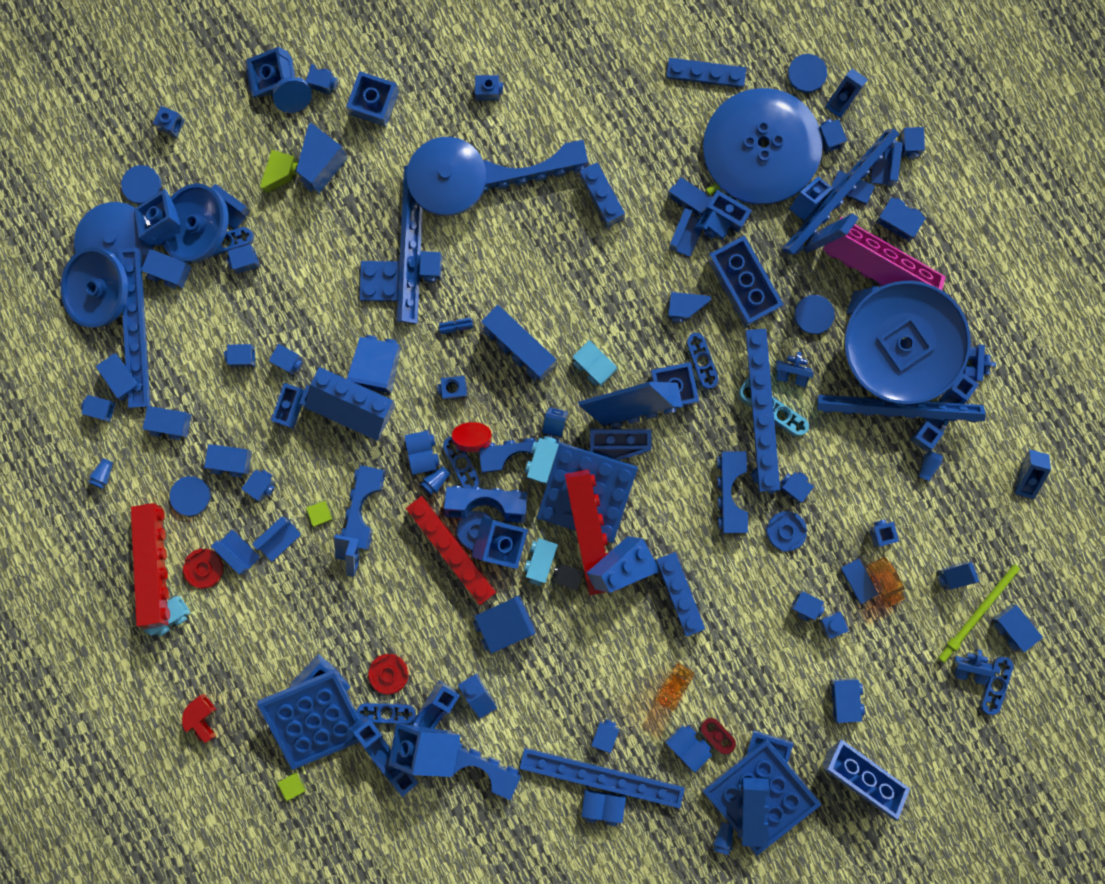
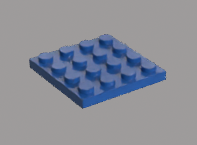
[537,442,638,543]
[257,669,360,770]
[703,738,821,856]

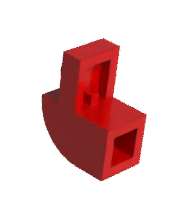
[182,694,217,743]

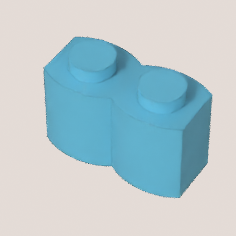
[572,340,618,386]

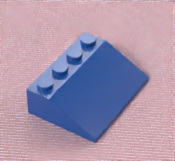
[578,382,683,428]

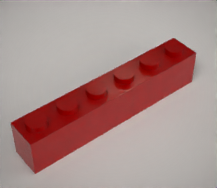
[565,469,609,596]
[406,496,497,605]
[131,503,170,629]

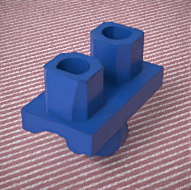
[963,344,996,383]
[776,351,814,387]
[954,649,996,685]

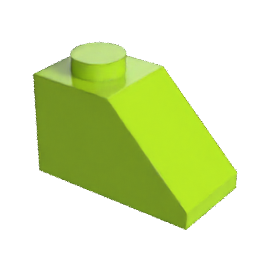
[260,150,298,193]

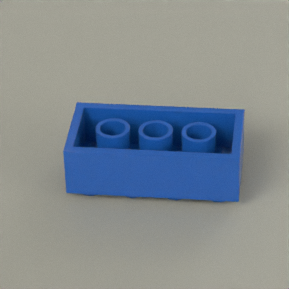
[707,235,784,328]
[481,304,557,382]

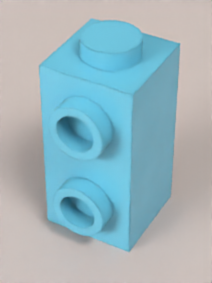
[525,436,559,484]
[524,538,558,586]
[143,596,190,637]

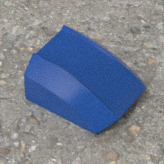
[246,47,295,98]
[134,189,180,245]

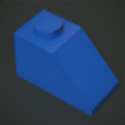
[825,68,868,118]
[789,176,833,221]
[667,292,711,323]
[1015,449,1051,499]
[937,562,980,590]
[458,673,497,718]

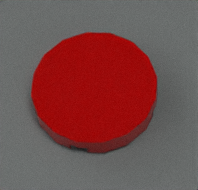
[452,422,492,452]
[183,549,224,589]
[368,654,409,695]

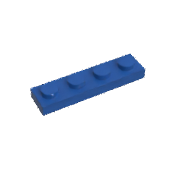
[666,58,747,88]

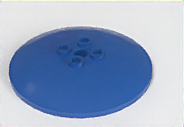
[703,88,822,205]
[845,281,971,404]

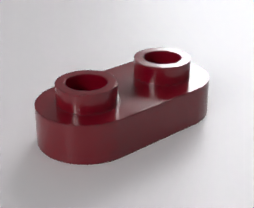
[700,717,736,754]

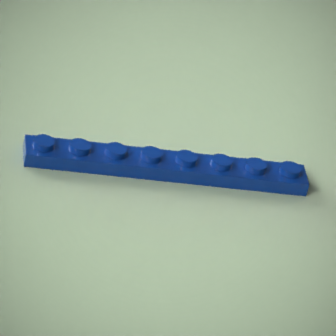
[782,128,899,255]
[397,165,423,324]
[118,248,151,408]
[745,329,780,492]
[818,394,986,423]
[520,748,685,808]

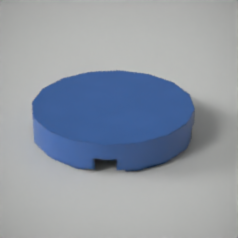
[788,54,827,93]
[272,77,312,113]
[121,165,162,204]
[794,295,834,335]
[169,476,211,516]
[457,511,493,550]
[766,511,807,551]

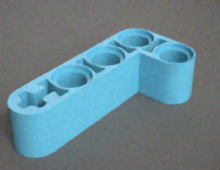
[738,376,809,437]

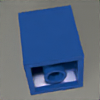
[296,122,348,194]
[347,335,401,393]
[473,595,536,653]
[388,723,460,777]

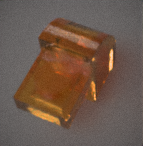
[867,557,905,608]
[655,662,695,711]

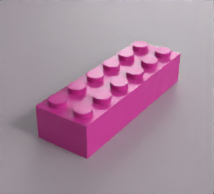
[822,216,946,290]

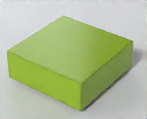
[306,501,333,527]
[278,772,306,801]

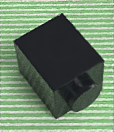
[552,563,584,591]

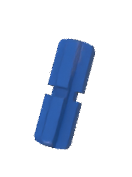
[439,318,473,334]

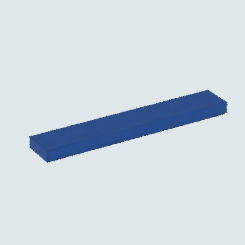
[803,213,858,253]

